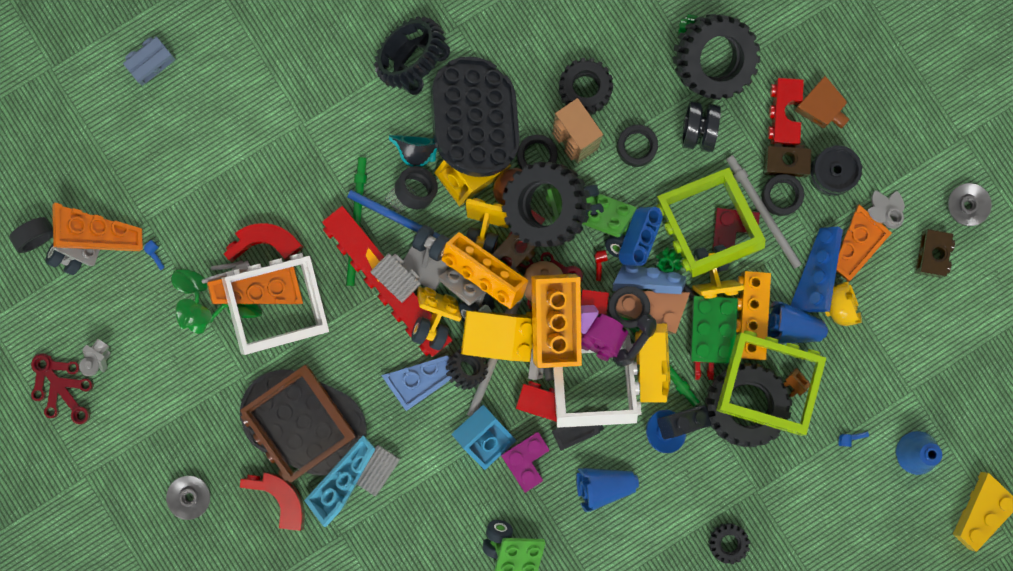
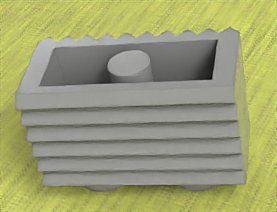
[371,253,421,303]
[357,445,401,496]

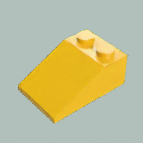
[461,311,533,362]

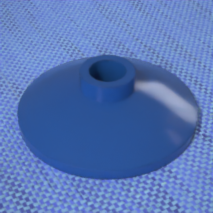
[646,410,686,453]

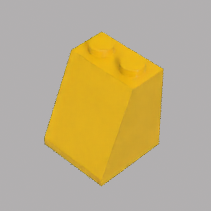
[434,160,511,207]

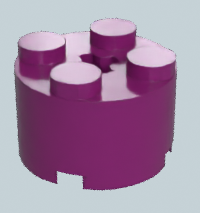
[581,314,628,361]

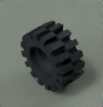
[446,348,488,390]
[708,523,750,564]

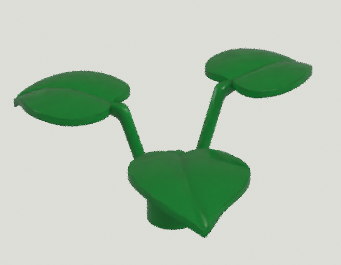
[171,269,262,334]

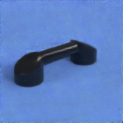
[613,314,657,367]

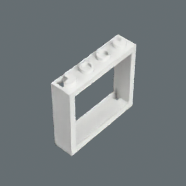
[221,253,329,355]
[553,335,641,428]

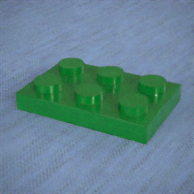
[690,296,738,364]

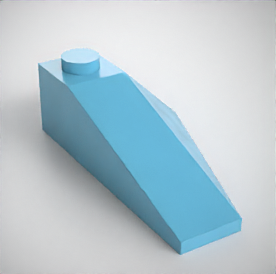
[304,436,375,527]

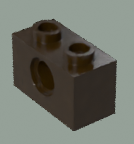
[763,143,811,178]
[915,229,955,278]

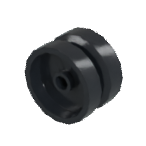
[682,101,721,152]
[809,145,862,197]

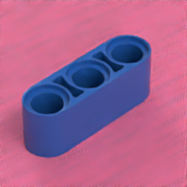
[619,207,663,266]

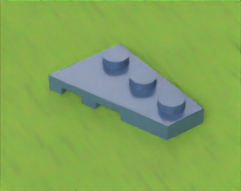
[612,265,687,294]
[381,356,452,411]

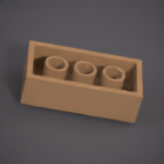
[552,98,603,163]

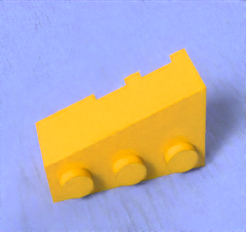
[635,323,671,402]
[953,472,1013,552]

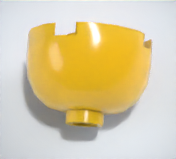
[825,281,862,326]

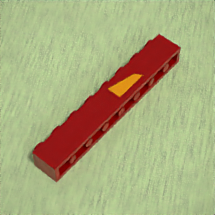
[322,206,453,357]

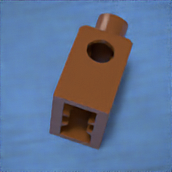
[794,76,850,129]

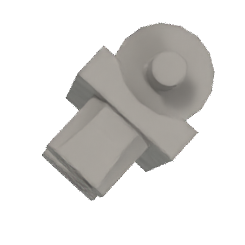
[79,339,111,376]

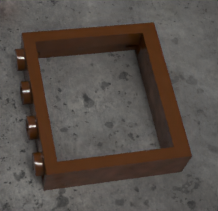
[240,365,358,483]

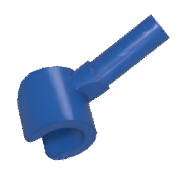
[144,240,165,270]
[839,432,869,447]

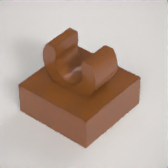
[783,368,810,397]

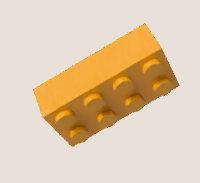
[531,274,582,368]

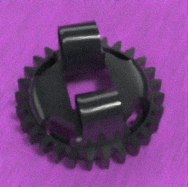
[374,16,450,95]

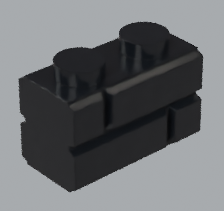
[657,405,711,439]

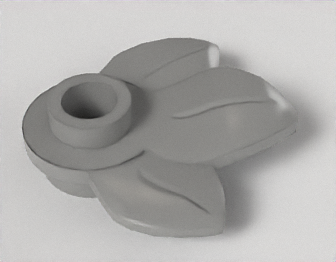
[868,191,905,229]

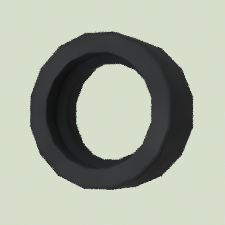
[617,125,658,167]
[517,134,558,169]
[395,166,438,210]
[761,174,805,216]
[9,217,53,253]
[608,286,650,328]

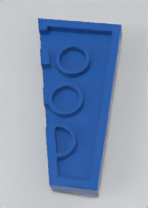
[790,226,843,312]

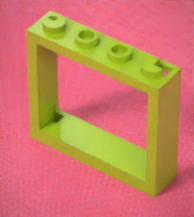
[655,168,766,278]
[716,331,826,436]

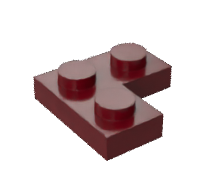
[712,208,760,251]

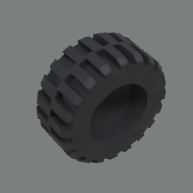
[673,14,761,100]
[502,162,591,247]
[705,363,792,447]

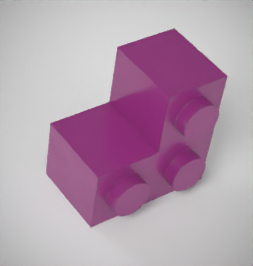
[501,431,550,493]

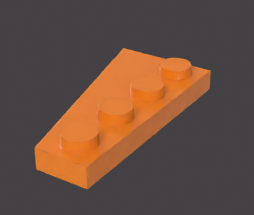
[52,203,143,251]
[207,266,303,304]

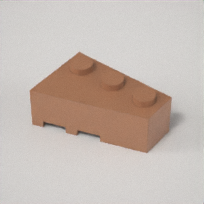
[616,291,690,335]

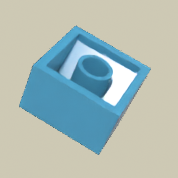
[451,405,517,470]

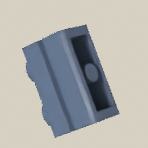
[123,36,176,86]

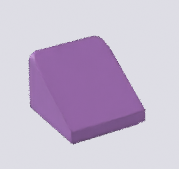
[581,305,599,334]

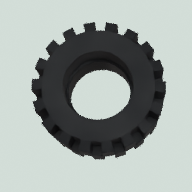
[559,58,613,115]

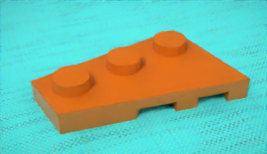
[836,205,892,281]

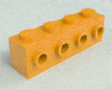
[441,232,528,309]
[736,271,771,360]

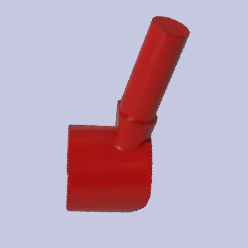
[594,250,608,281]

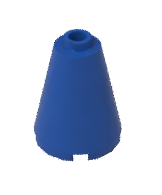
[767,301,828,344]
[895,431,942,475]
[576,468,639,512]

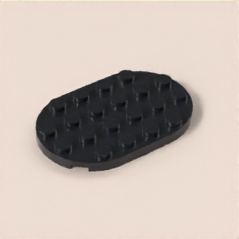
[431,57,520,177]
[240,369,367,475]

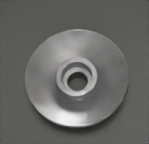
[948,183,992,226]
[166,476,210,520]

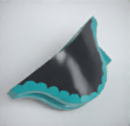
[389,135,437,167]

